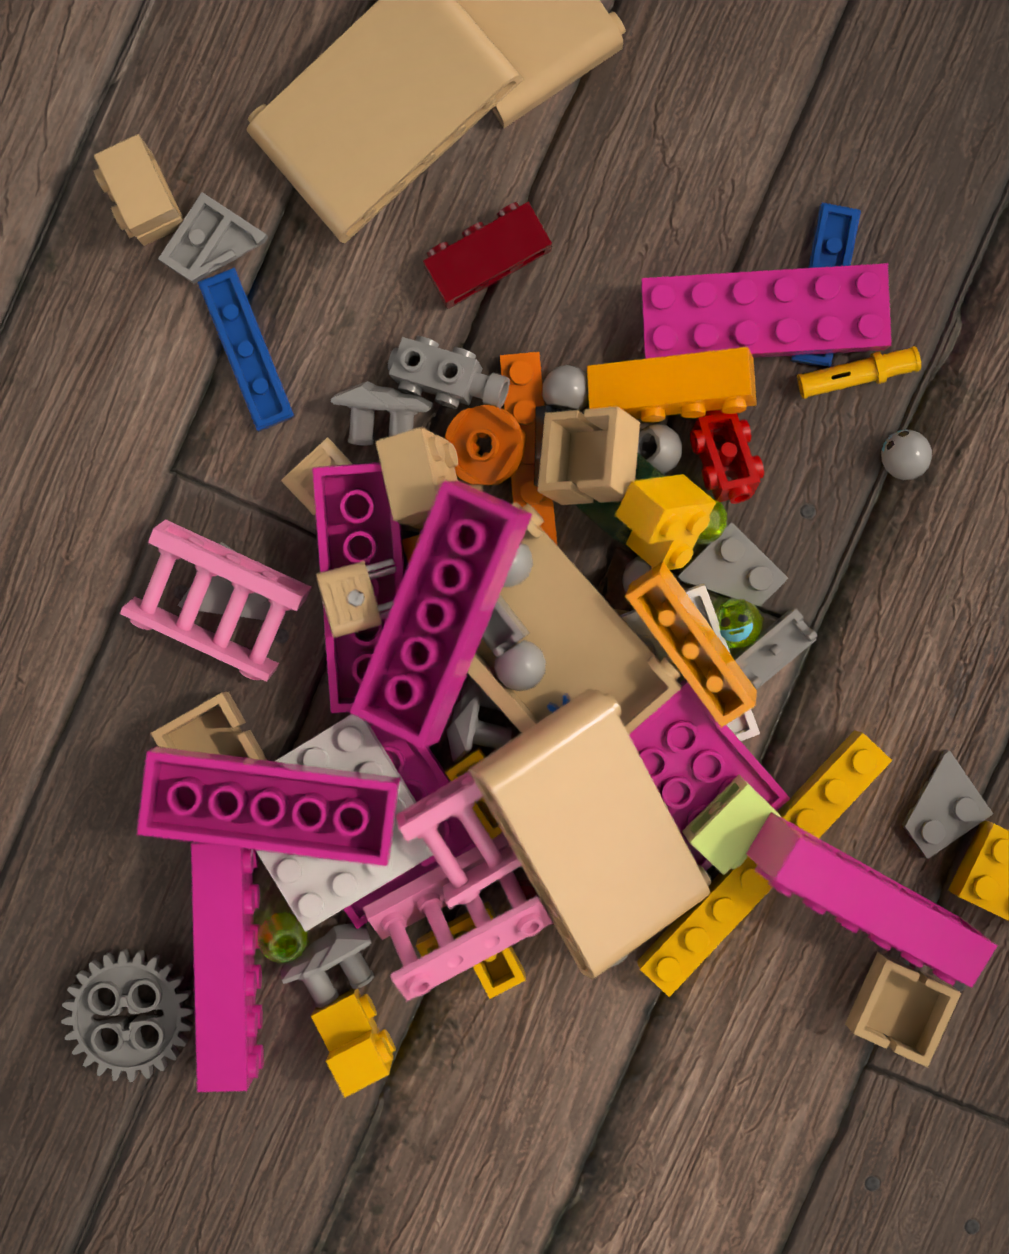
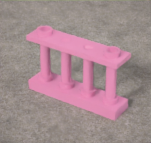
[120,519,311,682]
[396,771,521,908]
[363,833,553,1001]

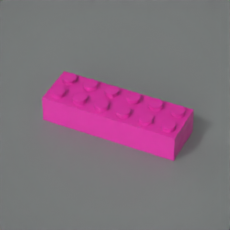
[641,263,892,359]
[312,462,405,713]
[350,481,533,748]
[137,746,400,866]
[746,812,997,988]
[191,842,264,1092]

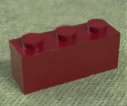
[423,201,552,309]

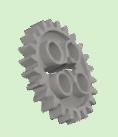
[61,949,195,1082]

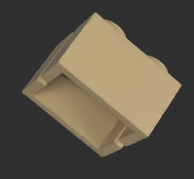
[94,134,184,246]
[538,407,640,505]
[376,427,458,530]
[151,691,268,761]
[845,952,961,1067]

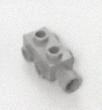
[388,336,510,409]

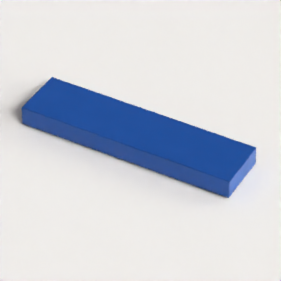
[790,203,861,368]
[197,268,295,432]

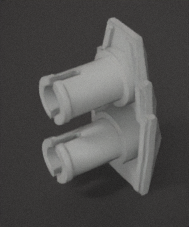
[331,381,433,445]
[446,674,512,763]
[280,923,374,1008]

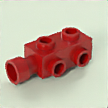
[690,409,764,504]

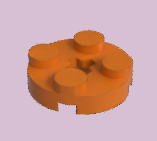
[445,405,527,485]

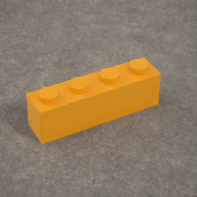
[587,347,757,423]
[626,561,757,728]

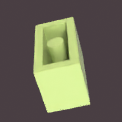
[682,774,781,875]

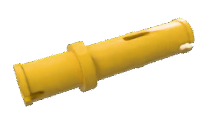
[797,346,921,399]

